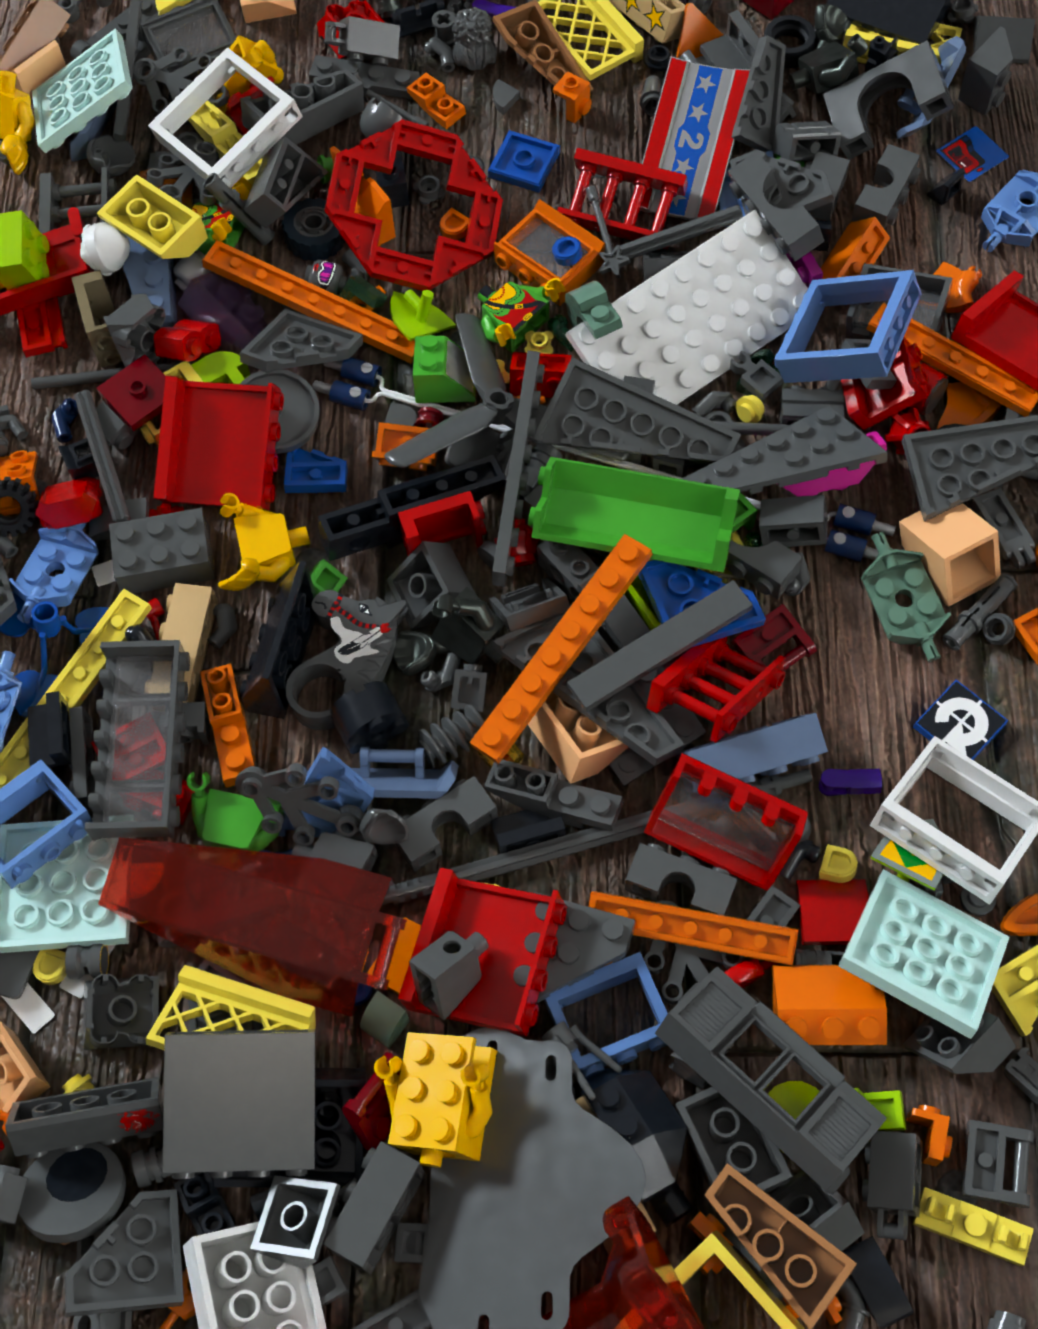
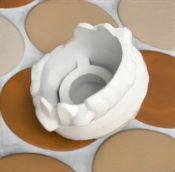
[80,222,130,276]

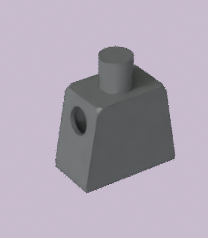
[409,931,489,1020]

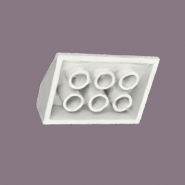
[183,1222,327,1329]

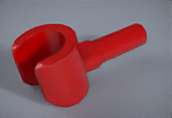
[147,598,165,640]

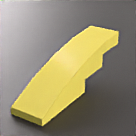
[188,100,263,186]

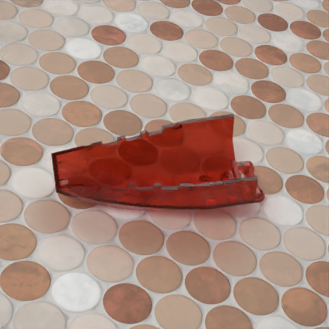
[98,837,407,1017]

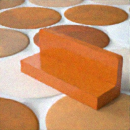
[821,217,891,279]

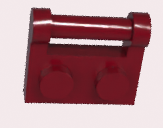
[731,604,817,677]
[342,1052,401,1151]

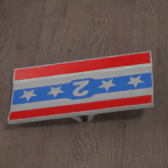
[640,56,750,220]

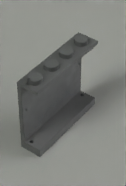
[163,1029,316,1179]

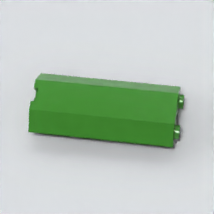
[528,457,740,572]

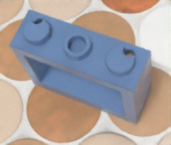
[0,759,92,889]
[544,952,668,1079]

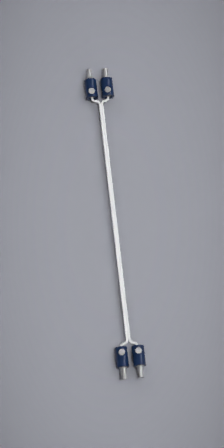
[312,357,896,563]

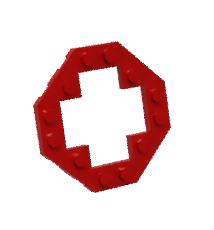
[324,119,503,291]

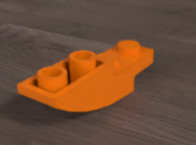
[200,663,256,788]

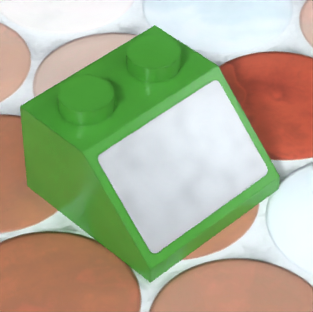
[413,335,476,403]

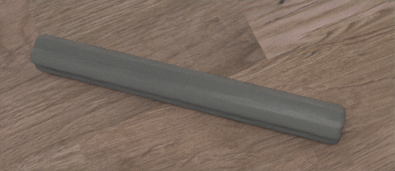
[604,205,743,259]
[74,390,130,523]

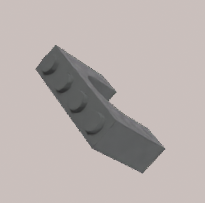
[823,40,954,160]

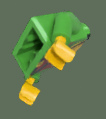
[192,177,252,255]
[477,278,566,353]

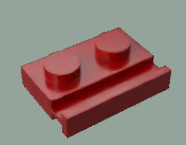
[16,297,68,358]

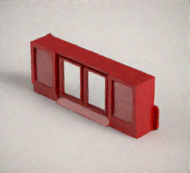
[0,207,94,316]

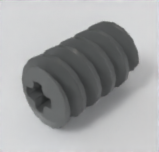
[418,705,485,770]

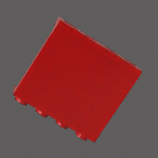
[950,270,1038,391]
[153,376,284,510]
[398,868,567,1037]

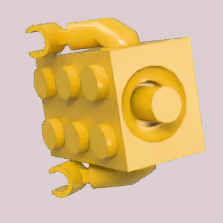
[374,1032,497,1168]

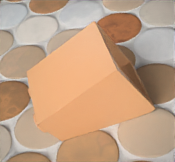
[899,503,1001,607]

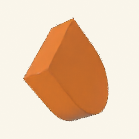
[440,207,469,240]

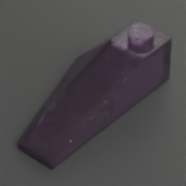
[178,272,268,350]

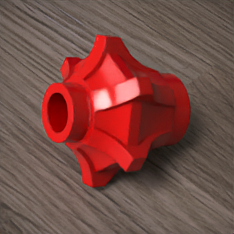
[884,407,931,455]
[494,519,541,567]

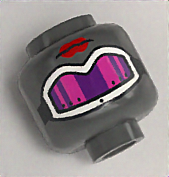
[304,260,348,296]

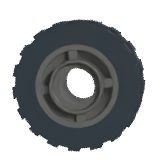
[282,198,346,261]

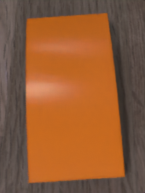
[406,73,466,129]

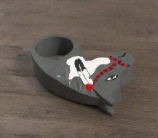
[286,590,409,730]

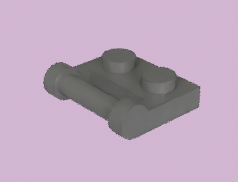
[961,1120,1034,1208]

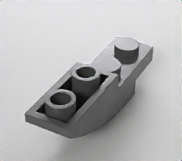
[484,760,624,831]

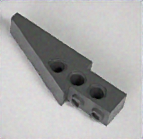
[537,540,674,670]

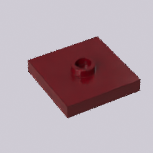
[96,354,166,432]

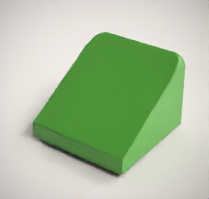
[310,559,348,595]

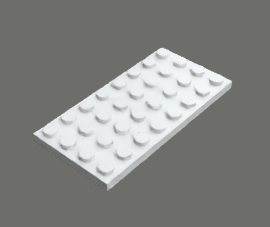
[565,210,808,405]

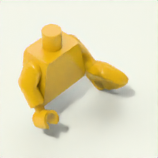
[216,35,284,114]
[0,71,35,175]
[218,493,311,591]

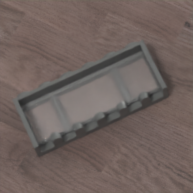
[84,640,190,841]

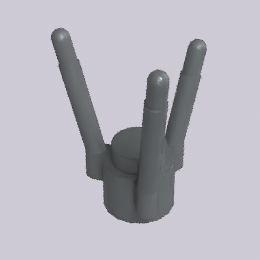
[541,1021,622,1100]

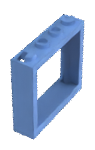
[774,270,922,383]

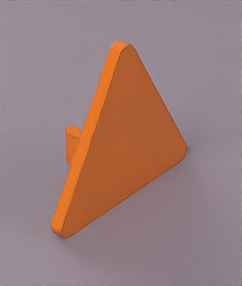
[676,3,723,58]

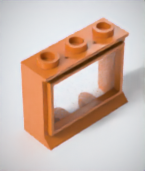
[494,199,605,306]

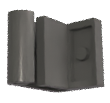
[680,10,760,70]

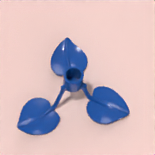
[0,591,109,717]

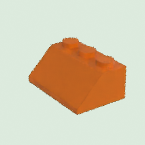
[772,965,887,1045]

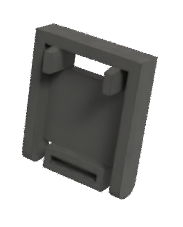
[489,577,570,632]

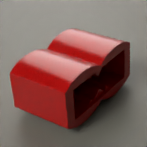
[153,319,221,362]

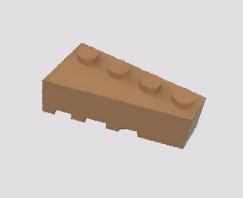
[705,1163,857,1329]

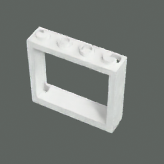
[148,47,303,188]
[870,736,1038,905]

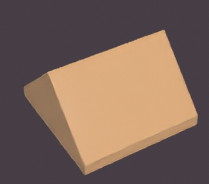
[10,40,66,100]
[0,1021,50,1113]

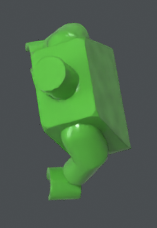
[186,772,284,873]

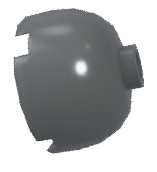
[359,97,405,138]

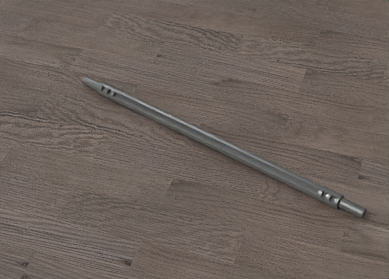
[357,769,812,912]

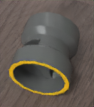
[65,944,109,979]

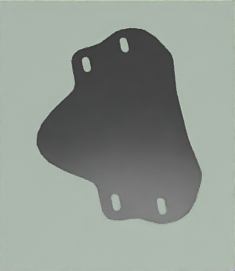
[419,1027,646,1329]

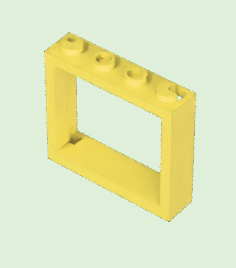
[614,1230,805,1329]

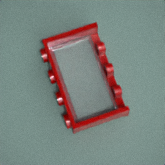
[644,753,808,891]

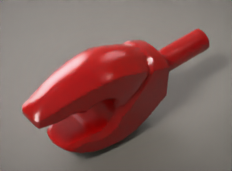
[724,958,779,988]

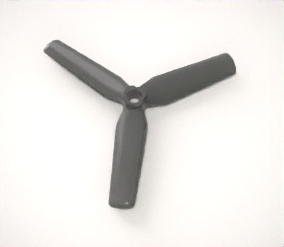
[384,313,630,468]

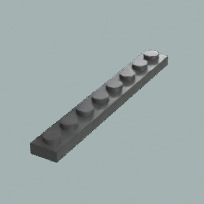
[492,351,545,587]

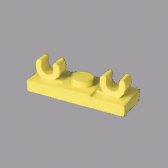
[912,1187,1034,1267]

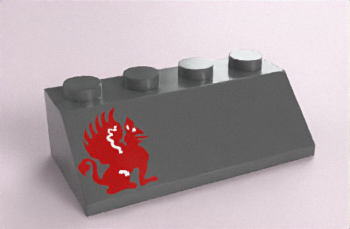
[5,1077,164,1158]

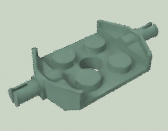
[861,532,951,662]

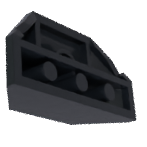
[572,1068,688,1203]

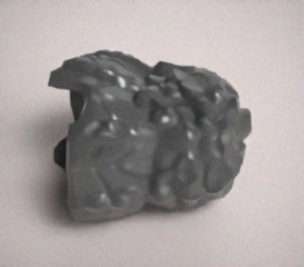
[452,7,497,70]

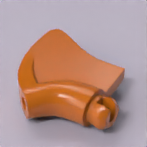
[917,261,982,313]
[936,382,1002,430]

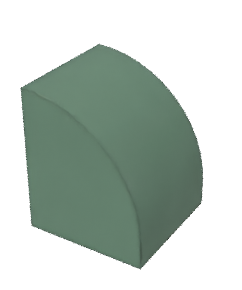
[360,991,410,1049]

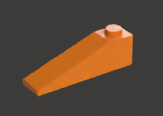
[330,146,396,246]

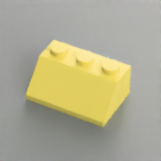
[97,174,208,259]

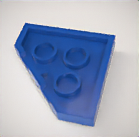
[638,560,766,648]

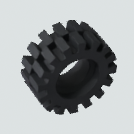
[0,477,38,537]

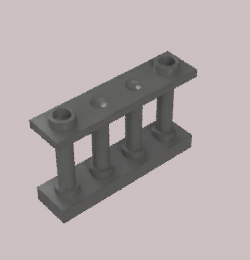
[39,167,118,275]

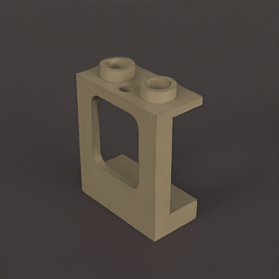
[71,270,122,367]

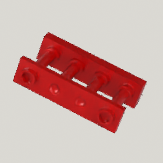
[557,148,688,250]
[646,636,786,743]

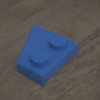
[284,448,348,493]

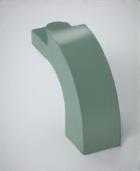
[565,280,623,340]

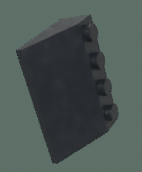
[827,0,954,44]
[240,561,316,719]
[214,1067,366,1188]

